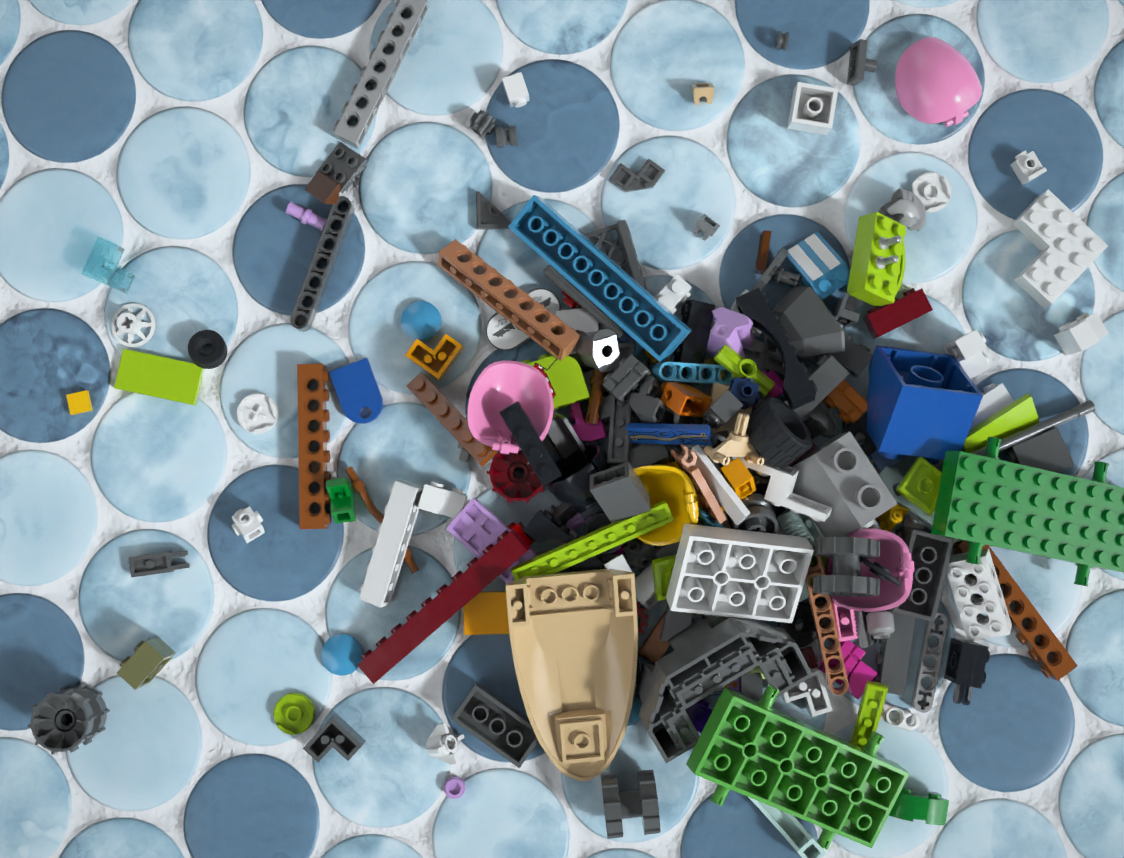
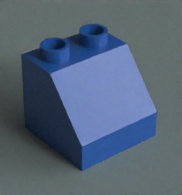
[866,345,983,464]

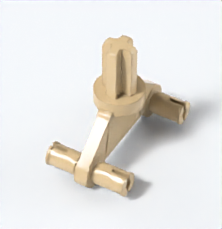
[704,413,764,466]

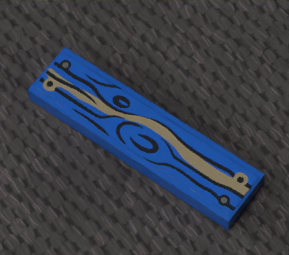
[626,423,713,446]

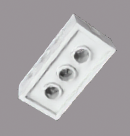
[946,548,1012,642]

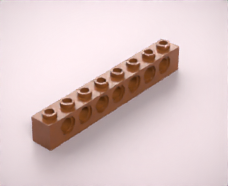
[297,364,331,529]
[953,540,1078,681]

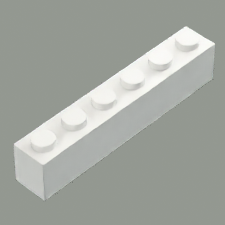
[359,480,423,608]

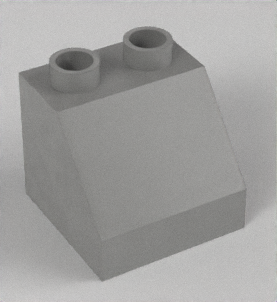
[769,431,897,548]

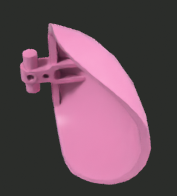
[895,37,982,127]
[468,360,554,454]
[826,529,914,612]

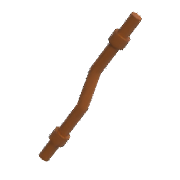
[345,467,419,574]

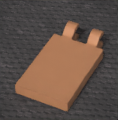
[671,444,727,524]

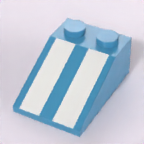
[786,231,850,300]

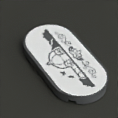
[486,288,561,351]

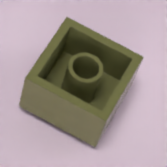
[117,637,176,690]

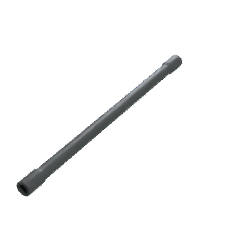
[893,400,1095,496]

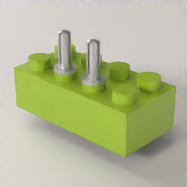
[847,212,906,307]

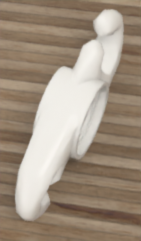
[880,703,919,730]

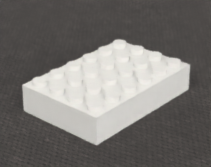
[666,524,814,623]

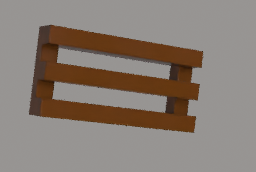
[755,230,772,275]

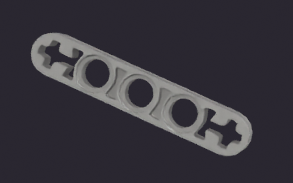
[912,612,948,713]

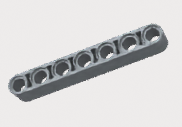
[290,196,355,332]

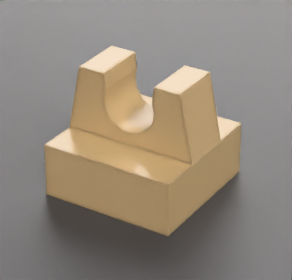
[691,83,714,105]

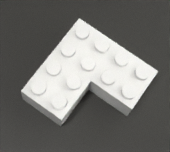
[1012,189,1108,308]

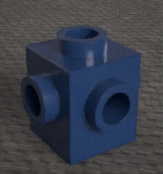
[728,377,761,409]

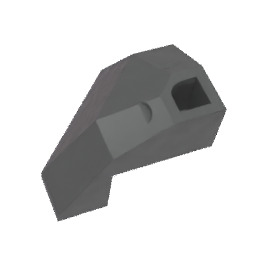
[764,285,845,357]

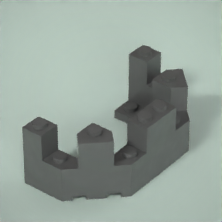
[636,617,813,763]

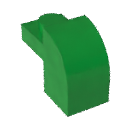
[326,478,356,524]

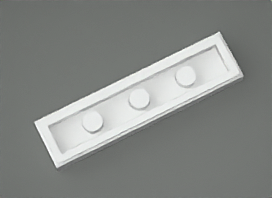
[688,445,750,525]

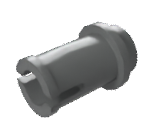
[774,268,802,287]

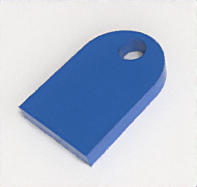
[329,358,383,424]

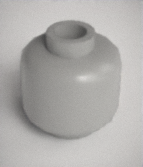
[866,610,895,639]

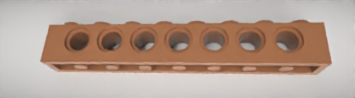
[437,239,580,361]

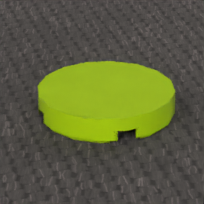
[273,692,316,735]

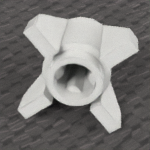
[426,723,465,765]

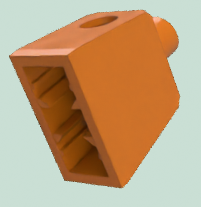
[661,381,713,417]

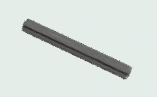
[543,265,625,338]

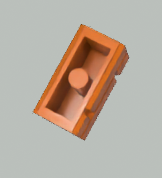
[823,379,868,423]

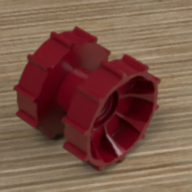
[486,450,545,503]

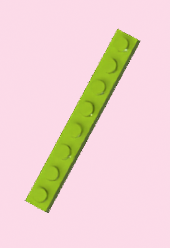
[511,500,675,580]

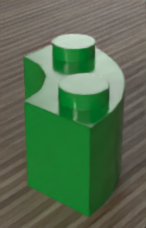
[889,787,949,825]

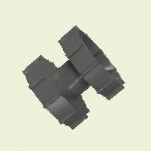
[813,536,880,597]
[27,683,110,755]
[601,769,661,839]

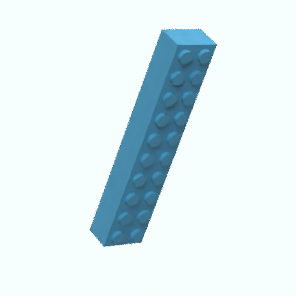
[508,195,692,362]

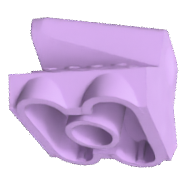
[706,307,755,359]

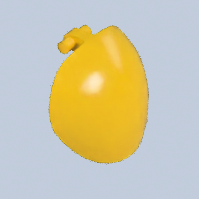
[633,465,699,546]

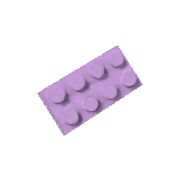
[446,497,536,584]

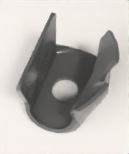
[572,323,621,372]

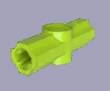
[714,344,775,397]

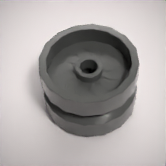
[727,493,778,534]

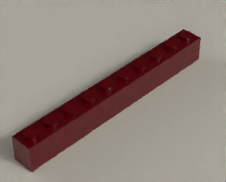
[358,529,531,684]

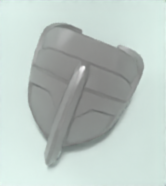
[879,187,926,231]

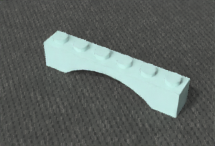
[747,796,827,858]

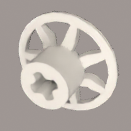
[111,303,156,347]

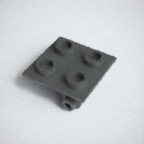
[316,142,367,194]

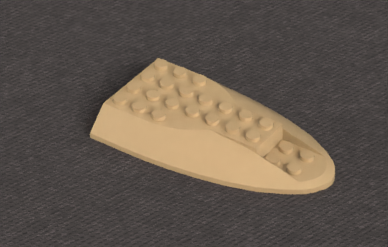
[505,569,638,782]

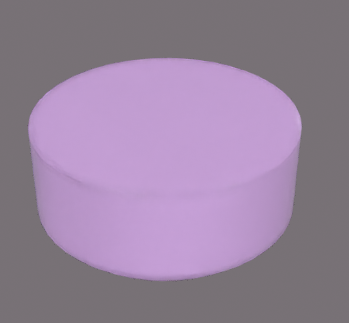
[444,776,465,799]

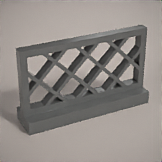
[583,220,647,290]

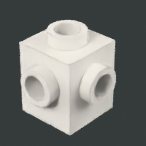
[231,506,265,543]

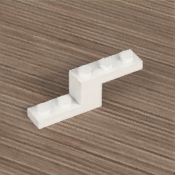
[732,455,832,522]

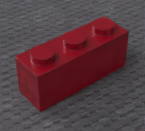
[863,288,933,340]

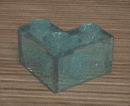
[81,237,135,294]

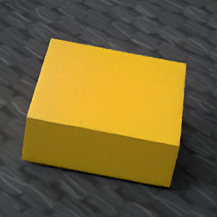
[66,390,93,415]

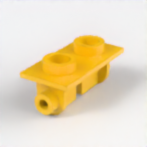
[876,504,909,532]

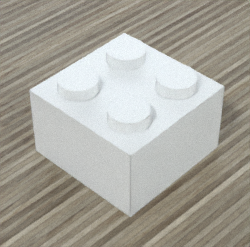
[787,82,838,135]

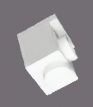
[1010,150,1047,185]

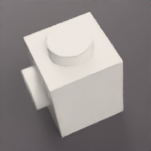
[502,72,530,108]

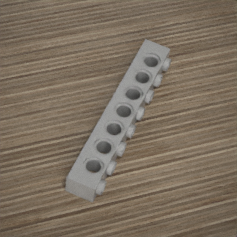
[333,0,429,149]

